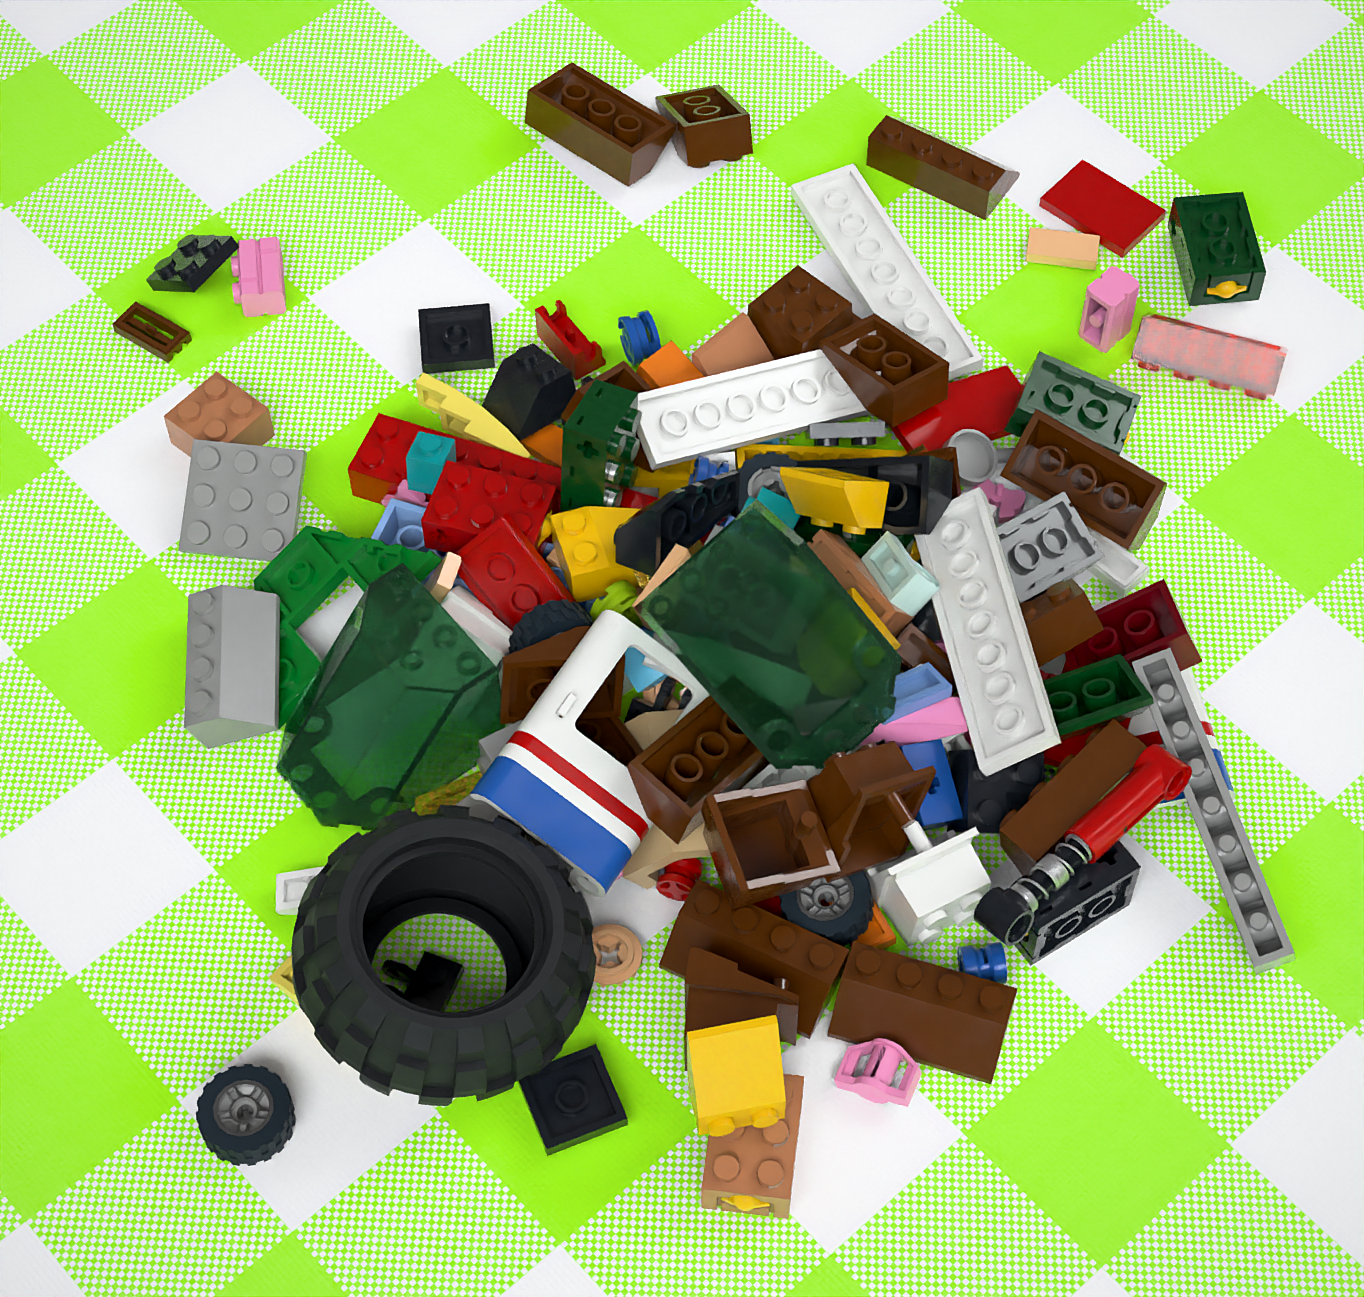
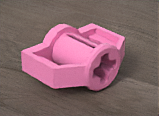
[834,1038,922,1107]

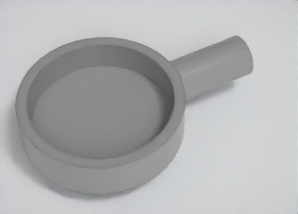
[942,429,1014,487]

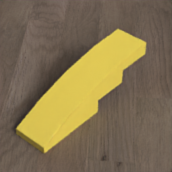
[416,372,531,459]

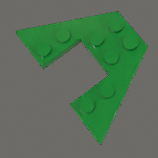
[253,525,442,729]

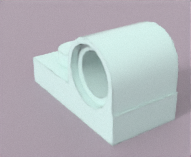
[861,531,941,617]

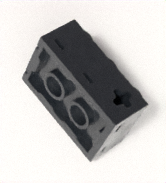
[1009,841,1141,966]

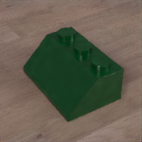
[1042,654,1154,741]

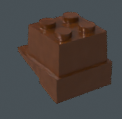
[747,265,862,360]
[806,741,937,883]
[701,779,841,910]
[684,946,799,1071]

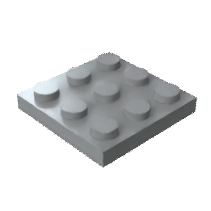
[178,439,307,562]

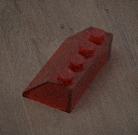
[1131,312,1288,400]

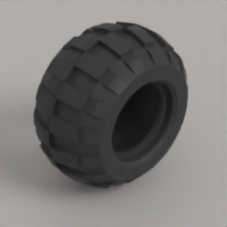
[291,805,596,1106]

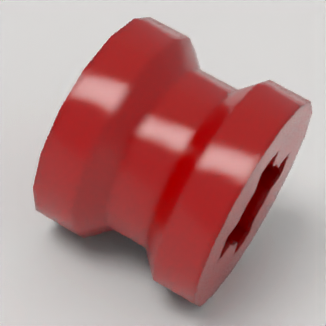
[656,858,703,901]

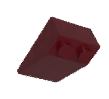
[1065,579,1203,672]

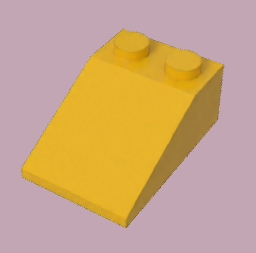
[550,506,652,603]
[687,1015,786,1137]

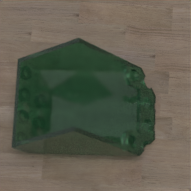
[634,499,902,769]
[276,563,505,831]

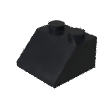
[482,343,577,441]

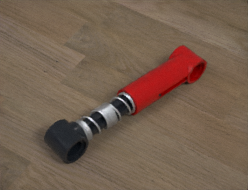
[973,744,1192,946]

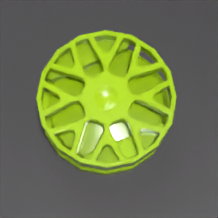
[589,580,643,628]

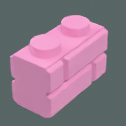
[231,237,287,318]
[1078,266,1140,353]

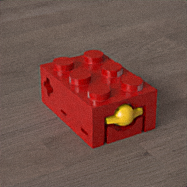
[421,460,559,557]

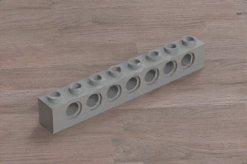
[1132,648,1296,975]

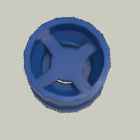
[957,942,1007,984]

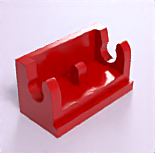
[535,300,606,380]

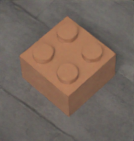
[163,371,275,457]

